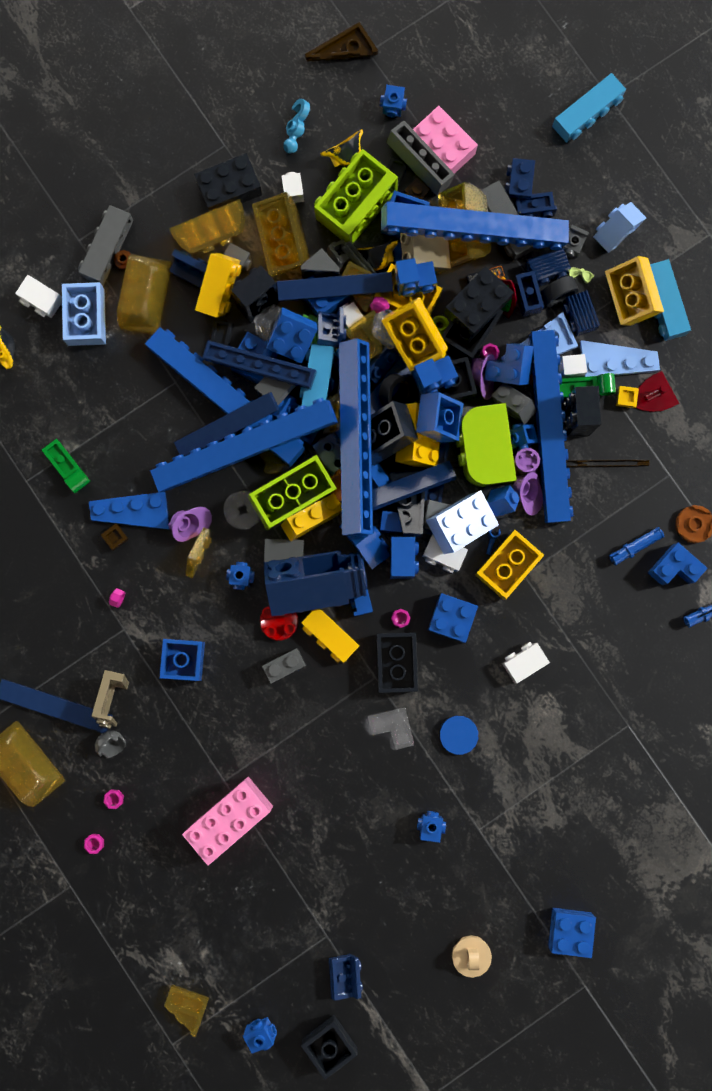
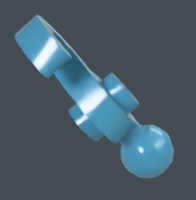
[283,99,310,154]

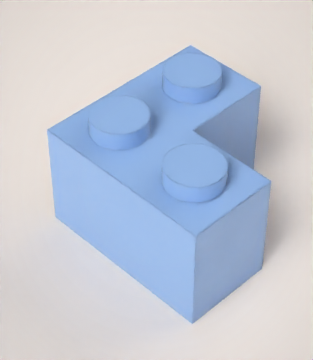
[593,202,646,253]

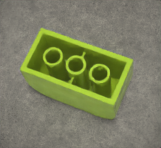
[456,403,517,487]
[247,455,337,530]

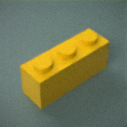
[281,493,342,542]
[301,609,359,663]

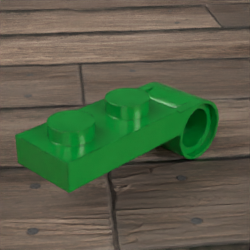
[559,373,616,398]
[42,438,90,493]

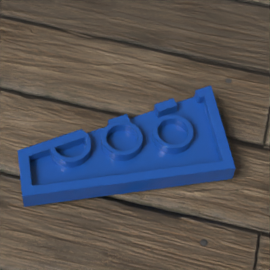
[89,492,170,530]

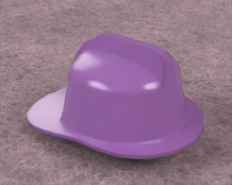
[471,354,495,400]
[513,472,543,515]
[168,507,212,542]

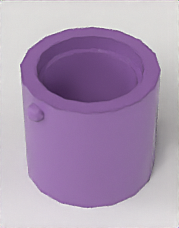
[513,448,540,476]

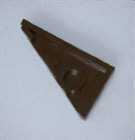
[305,22,378,62]

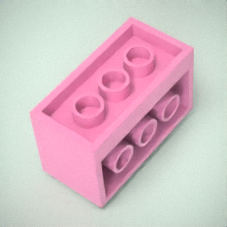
[182,777,273,865]

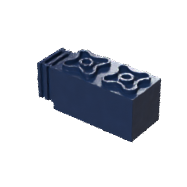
[264,550,368,616]

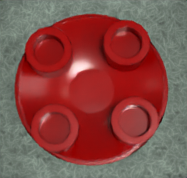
[260,605,298,640]

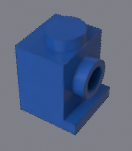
[350,589,373,617]

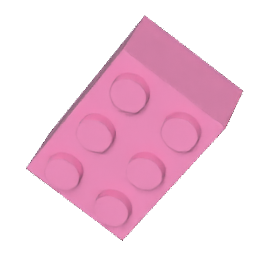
[413,106,478,174]

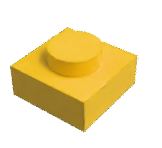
[616,386,639,408]

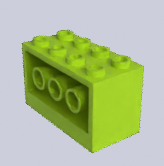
[314,149,398,244]

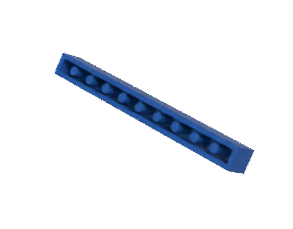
[381,202,569,250]
[145,327,305,467]
[529,330,573,523]
[339,338,373,537]
[150,398,338,492]

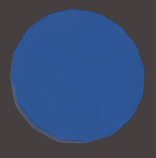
[440,716,478,755]

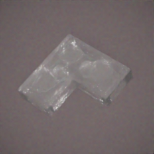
[368,707,414,750]

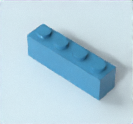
[552,73,626,143]
[650,259,691,341]
[298,344,335,407]

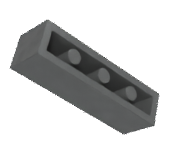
[387,121,455,196]
[477,181,534,261]
[78,205,134,286]

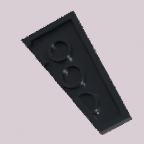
[388,465,426,538]

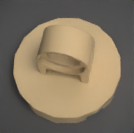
[452,935,492,978]

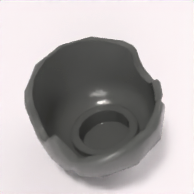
[94,730,126,758]

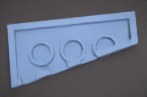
[501,312,578,361]
[579,340,660,377]

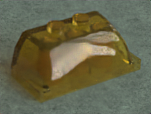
[438,182,491,268]
[252,192,310,277]
[169,199,245,254]
[117,254,172,335]
[0,721,66,807]

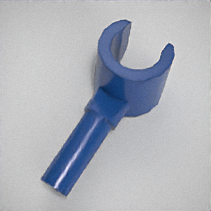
[486,529,501,555]

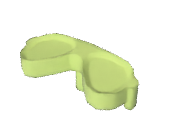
[568,267,594,283]

